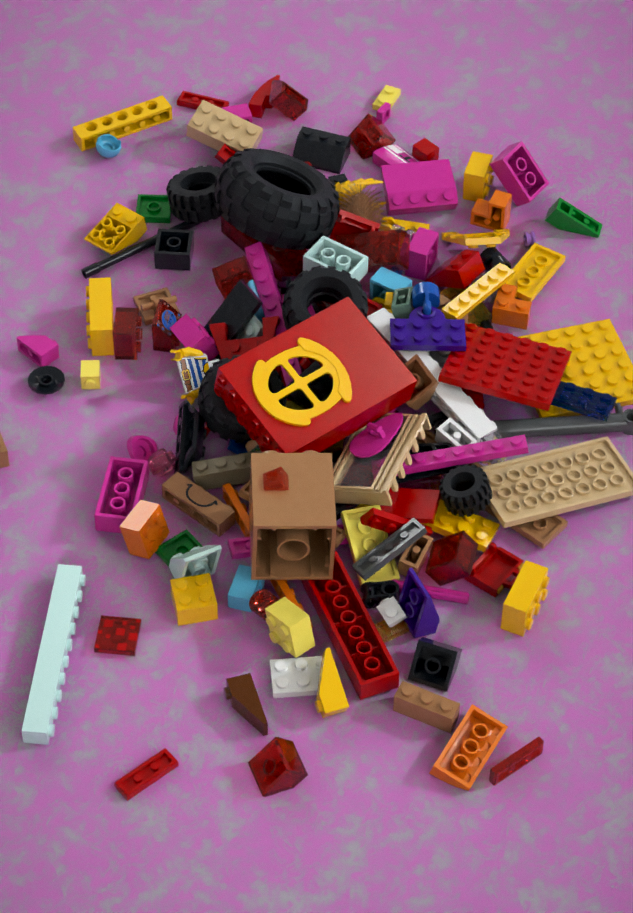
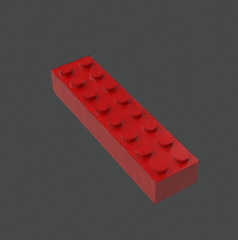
[301,551,399,700]

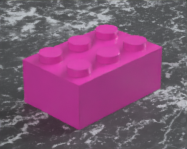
[489,141,549,206]

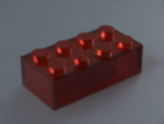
[336,229,410,273]

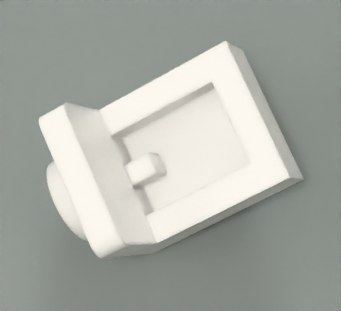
[377,596,407,628]

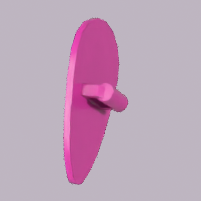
[349,412,403,458]

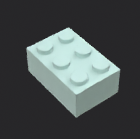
[303,236,369,281]

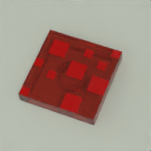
[94,615,142,656]

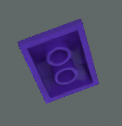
[398,568,440,638]

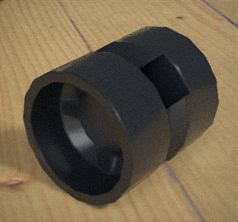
[480,247,511,272]

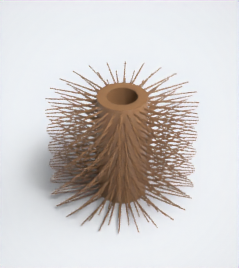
[338,182,386,243]

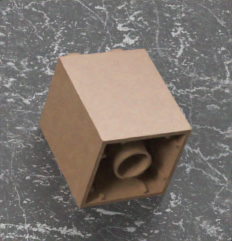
[249,450,337,580]

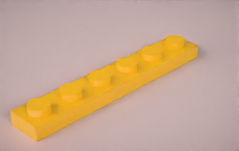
[441,263,515,319]

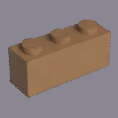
[393,681,460,734]

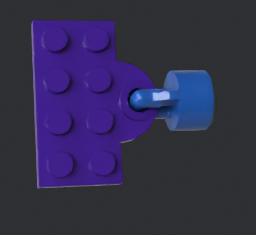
[390,282,466,351]

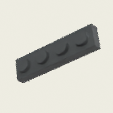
[352,518,427,581]

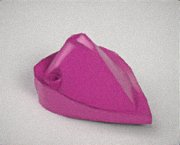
[127,435,157,468]

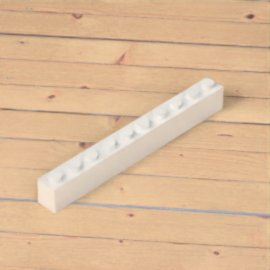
[367,308,497,442]

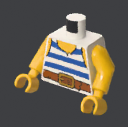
[170,347,219,405]

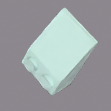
[169,545,222,579]

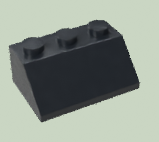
[292,126,351,174]

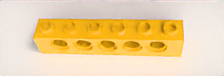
[72,95,172,152]

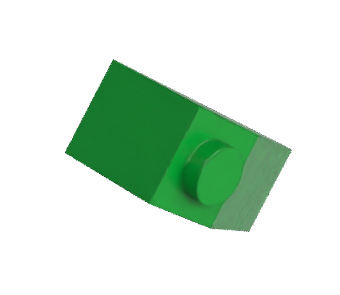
[545,198,603,238]

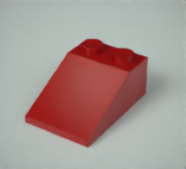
[424,249,485,289]

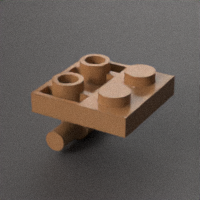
[133,287,180,326]

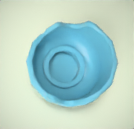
[96,134,122,158]

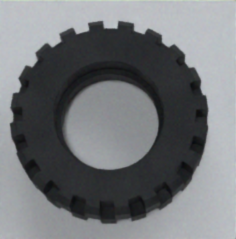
[166,165,222,223]

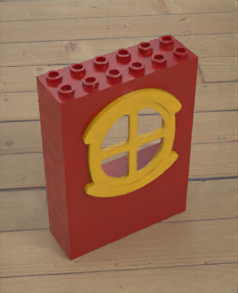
[214,297,417,453]

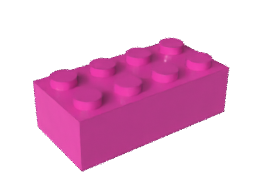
[94,456,150,534]

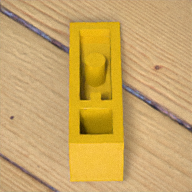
[315,647,349,718]

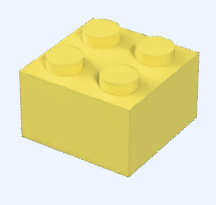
[265,597,315,658]

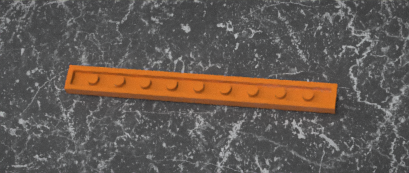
[223,483,313,628]

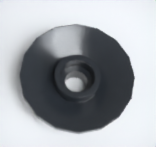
[28,366,65,395]

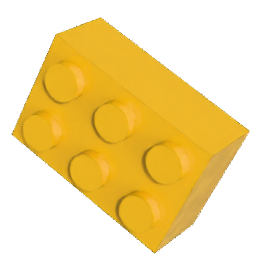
[500,560,550,637]

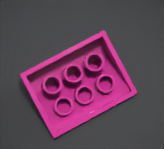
[381,159,458,216]

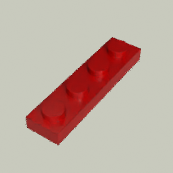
[360,508,433,536]

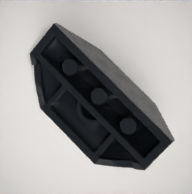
[174,400,207,474]

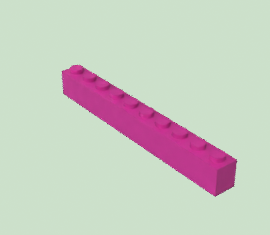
[244,242,304,386]

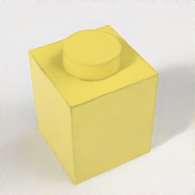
[80,360,101,389]

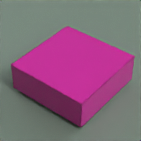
[376,102,391,126]

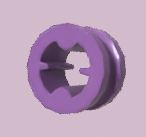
[524,231,536,248]

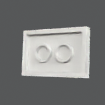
[270,656,322,698]

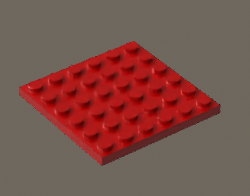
[438,323,572,411]

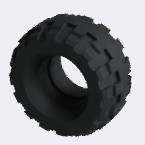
[282,266,368,330]
[198,355,287,444]

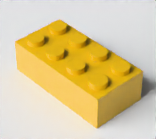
[86,277,114,356]

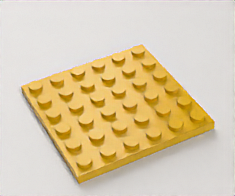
[519,319,633,418]

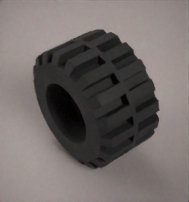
[439,464,492,517]

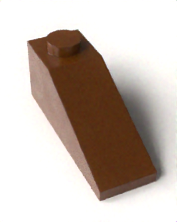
[224,673,268,736]

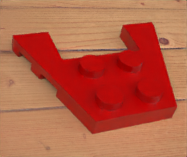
[209,316,280,360]

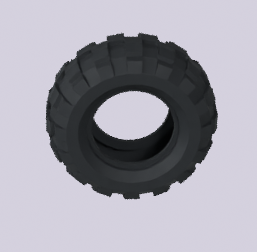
[215,148,339,250]

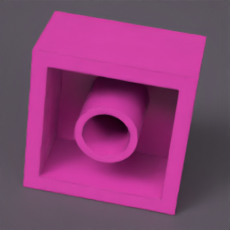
[404,227,439,281]
[170,314,219,361]

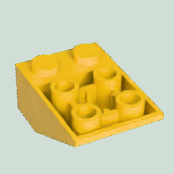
[84,203,148,255]

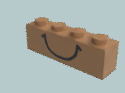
[162,472,235,537]

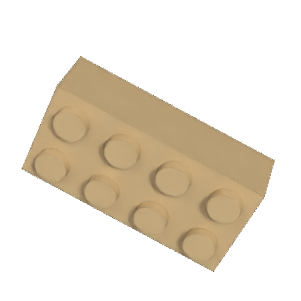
[186,100,263,152]

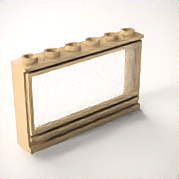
[333,413,432,506]

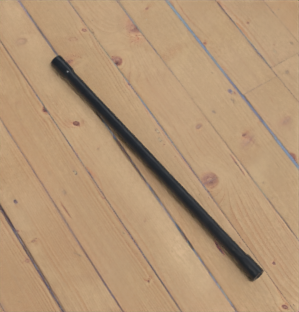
[81,221,204,279]

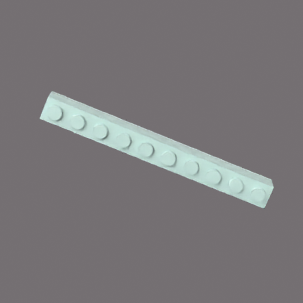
[21,564,86,745]

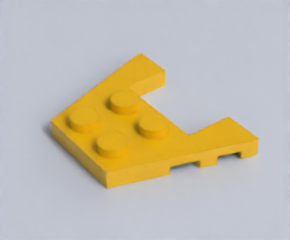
[441,229,510,248]

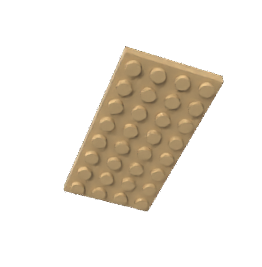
[480,436,633,528]

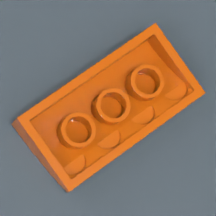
[429,704,508,791]

